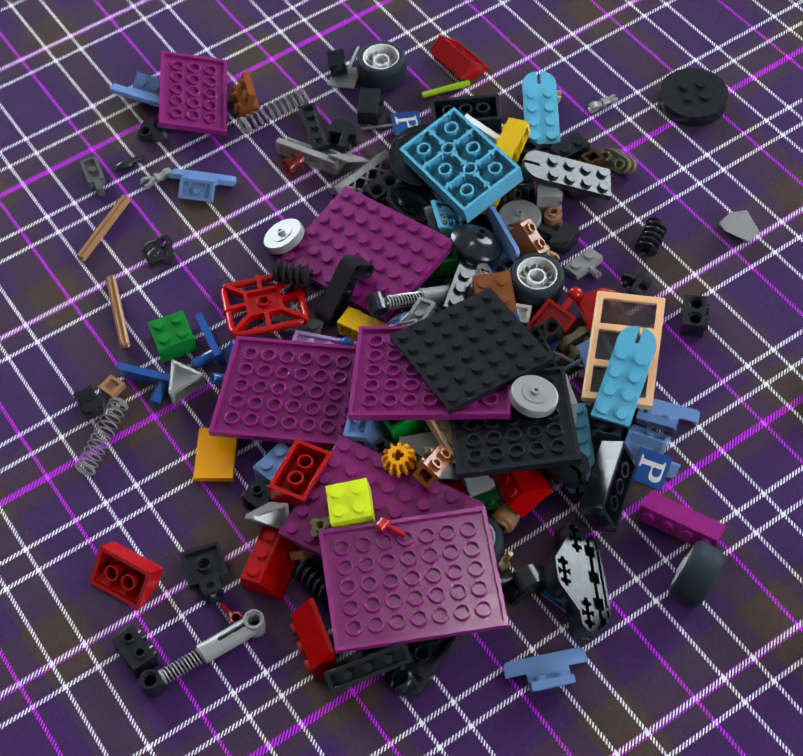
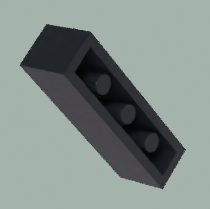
[323,642,414,693]

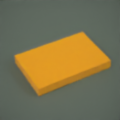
[193,428,238,482]

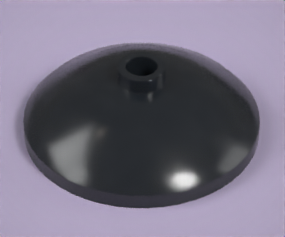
[386,184,435,224]
[450,224,503,264]

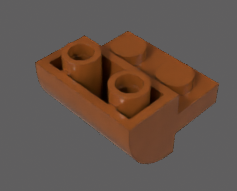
[230,72,260,119]

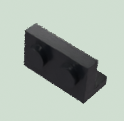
[550,132,591,159]

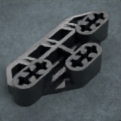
[543,520,612,641]

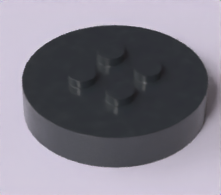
[659,68,729,127]
[389,124,434,193]

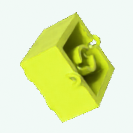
[325,478,376,528]

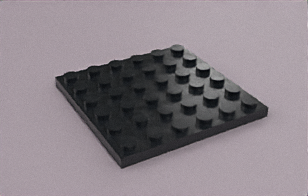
[390,288,553,415]
[450,365,582,479]

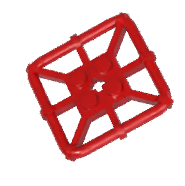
[220,274,309,339]

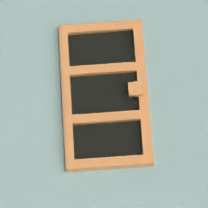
[581,291,666,410]

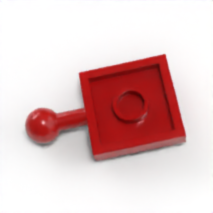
[526,287,583,350]

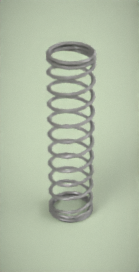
[238,88,309,134]
[75,397,129,476]

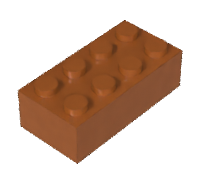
[472,271,518,314]

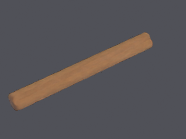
[77,194,130,262]
[106,275,130,349]

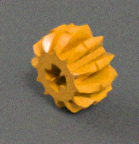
[381,441,417,478]

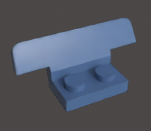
[110,72,160,107]
[169,169,237,203]
[486,205,520,268]
[636,395,700,434]
[343,417,386,450]
[625,424,681,479]
[504,647,589,693]

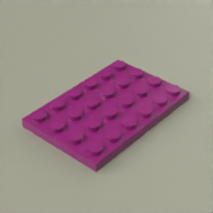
[158,50,227,136]

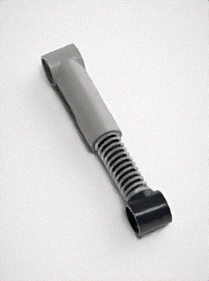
[365,283,474,318]
[139,609,266,698]

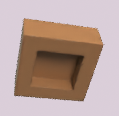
[98,374,126,398]
[289,547,314,562]

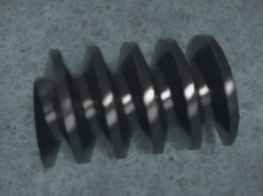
[634,217,667,256]
[273,259,314,288]
[292,558,327,603]

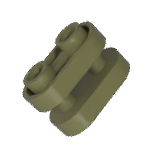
[599,147,637,175]
[558,326,591,361]

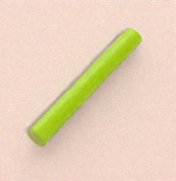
[421,79,470,99]

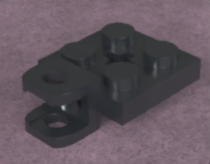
[179,541,230,605]

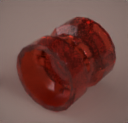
[282,152,306,175]

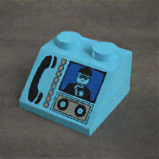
[430,199,464,234]

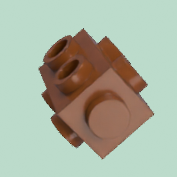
[509,218,549,256]
[412,444,454,488]

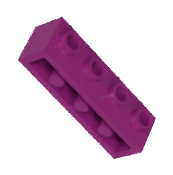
[637,491,726,548]

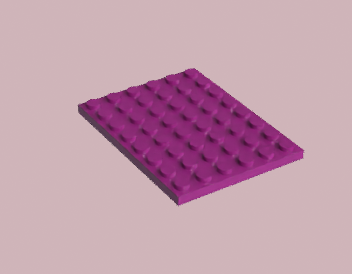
[279,186,454,323]
[348,326,512,420]
[208,336,364,448]
[278,435,484,558]
[318,506,509,654]

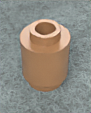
[544,207,562,231]

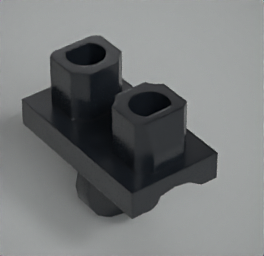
[502,184,535,202]
[620,267,653,296]

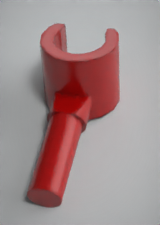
[375,517,406,537]
[220,603,242,625]

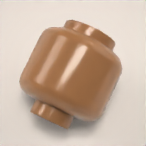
[491,503,520,534]

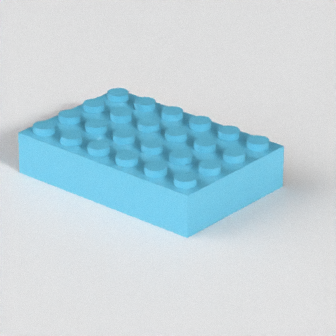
[399,107,524,223]

